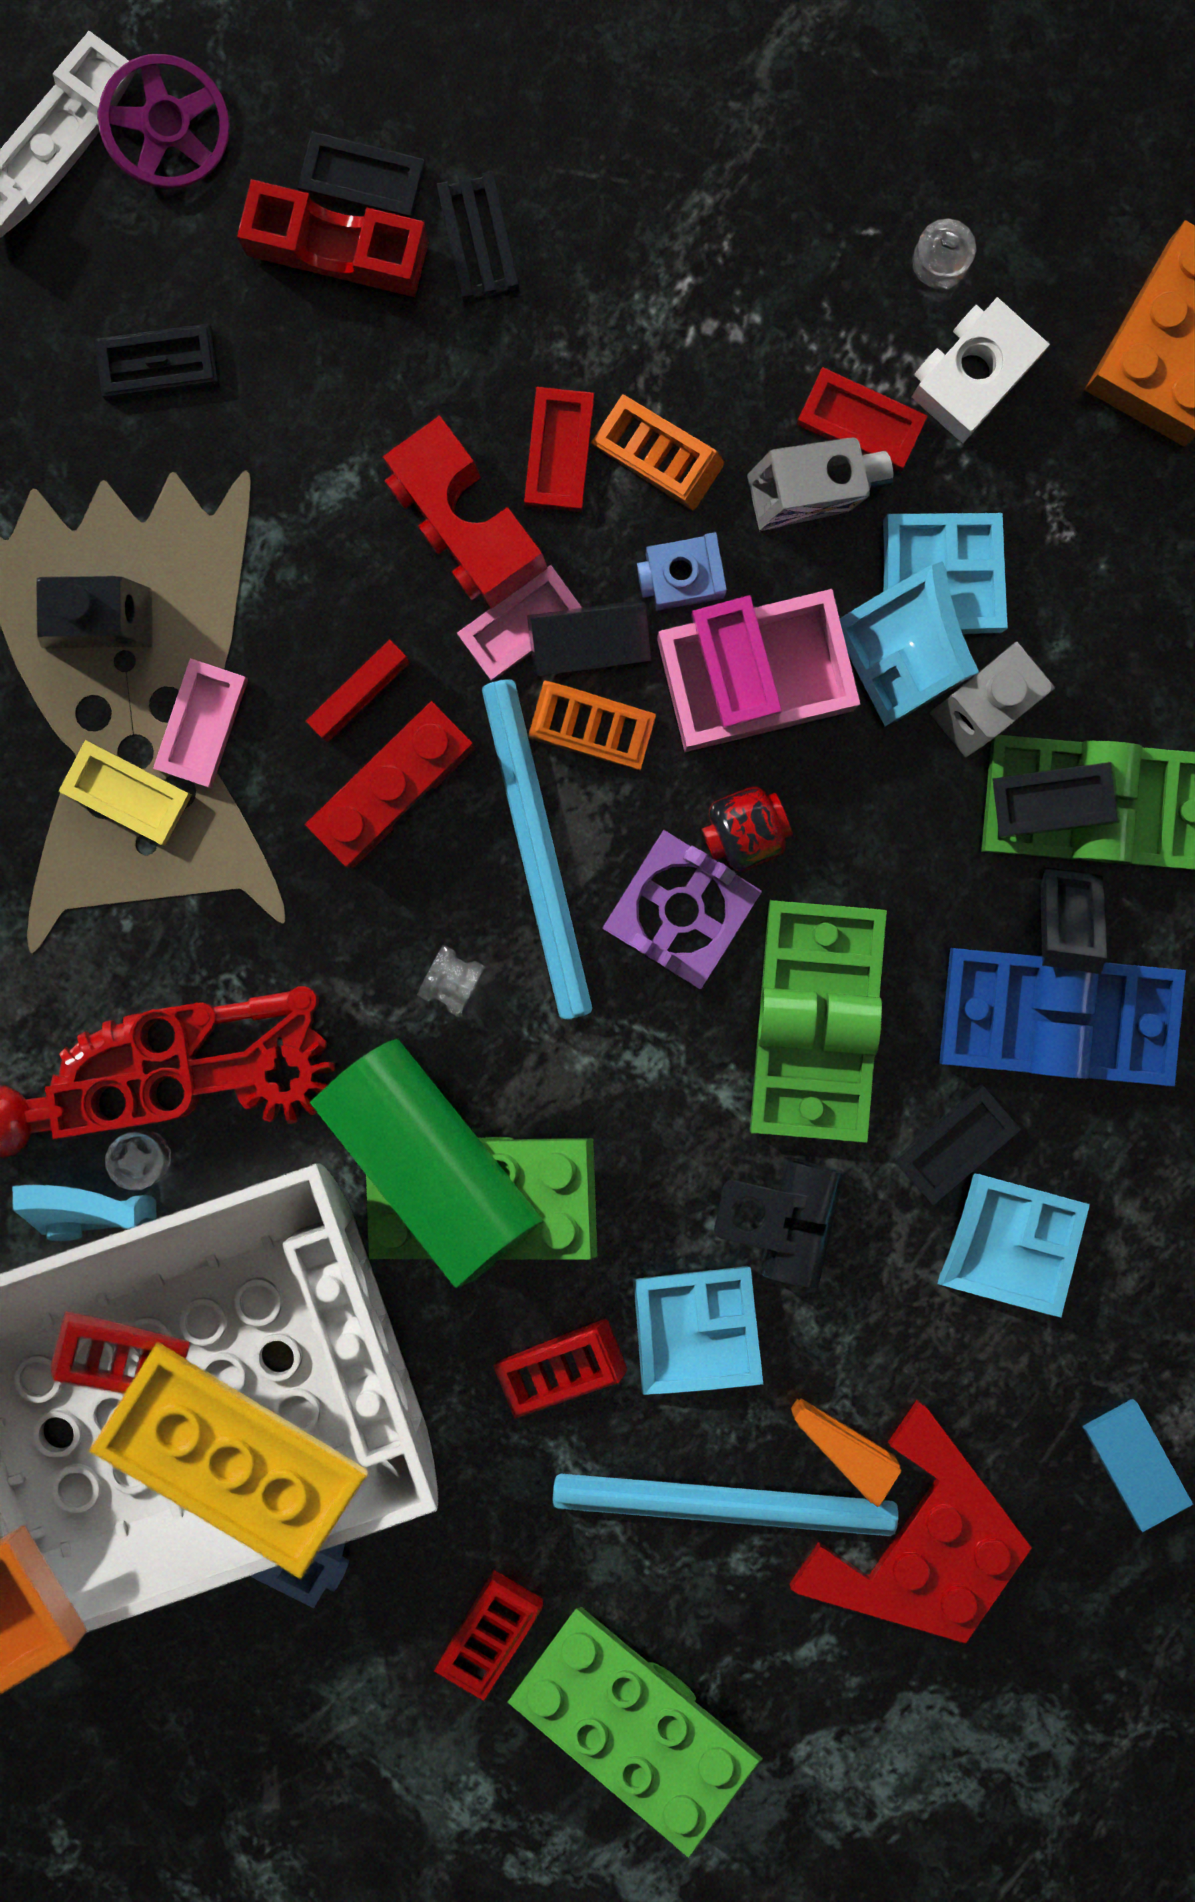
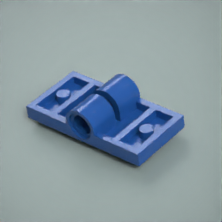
[939,948,1186,1086]

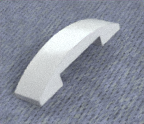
[0,31,136,238]

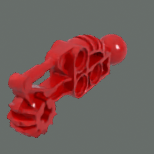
[0,986,335,1159]

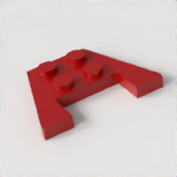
[789,1399,1032,1643]

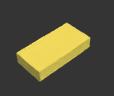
[58,740,192,846]

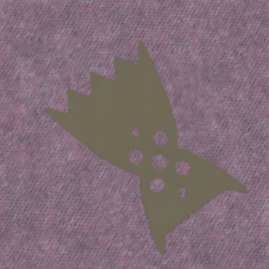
[0,470,285,953]

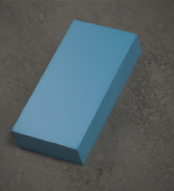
[1082,1399,1193,1532]

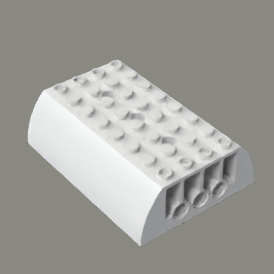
[0,1164,438,1632]

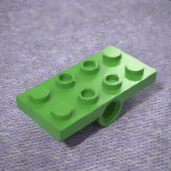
[981,735,1195,870]
[750,900,887,1143]
[366,1137,597,1260]
[508,1607,763,1858]

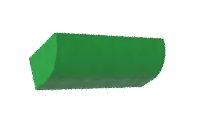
[309,1039,544,1288]

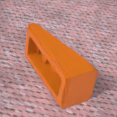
[591,394,724,510]
[529,680,656,770]
[791,1398,901,1507]

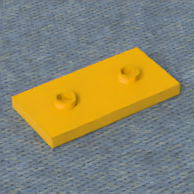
[89,1342,368,1579]

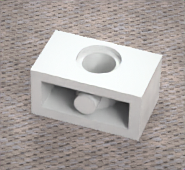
[912,297,1050,443]

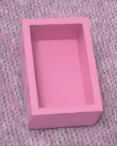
[657,589,860,752]

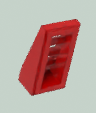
[51,1312,190,1394]
[493,1319,627,1419]
[434,1570,543,1701]

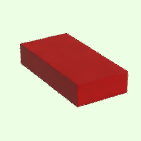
[796,367,928,473]
[524,387,594,512]
[306,639,411,742]

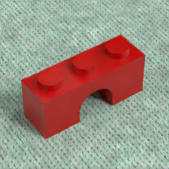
[237,179,429,297]
[383,415,548,609]
[304,701,476,869]

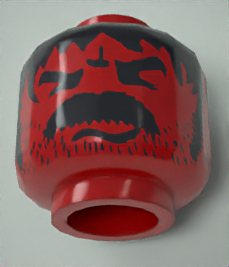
[702,786,792,872]

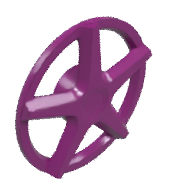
[97,54,230,189]

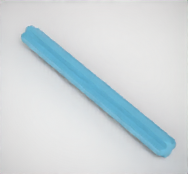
[482,679,592,1019]
[553,1474,898,1536]

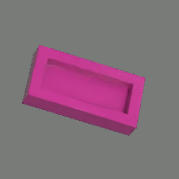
[692,595,782,729]

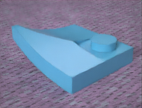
[883,513,1008,634]
[840,561,979,726]
[938,1173,1090,1318]
[13,1185,157,1241]
[633,1266,763,1395]

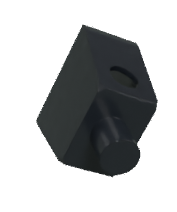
[36,576,153,648]

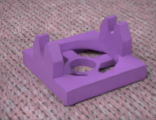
[602,830,762,989]

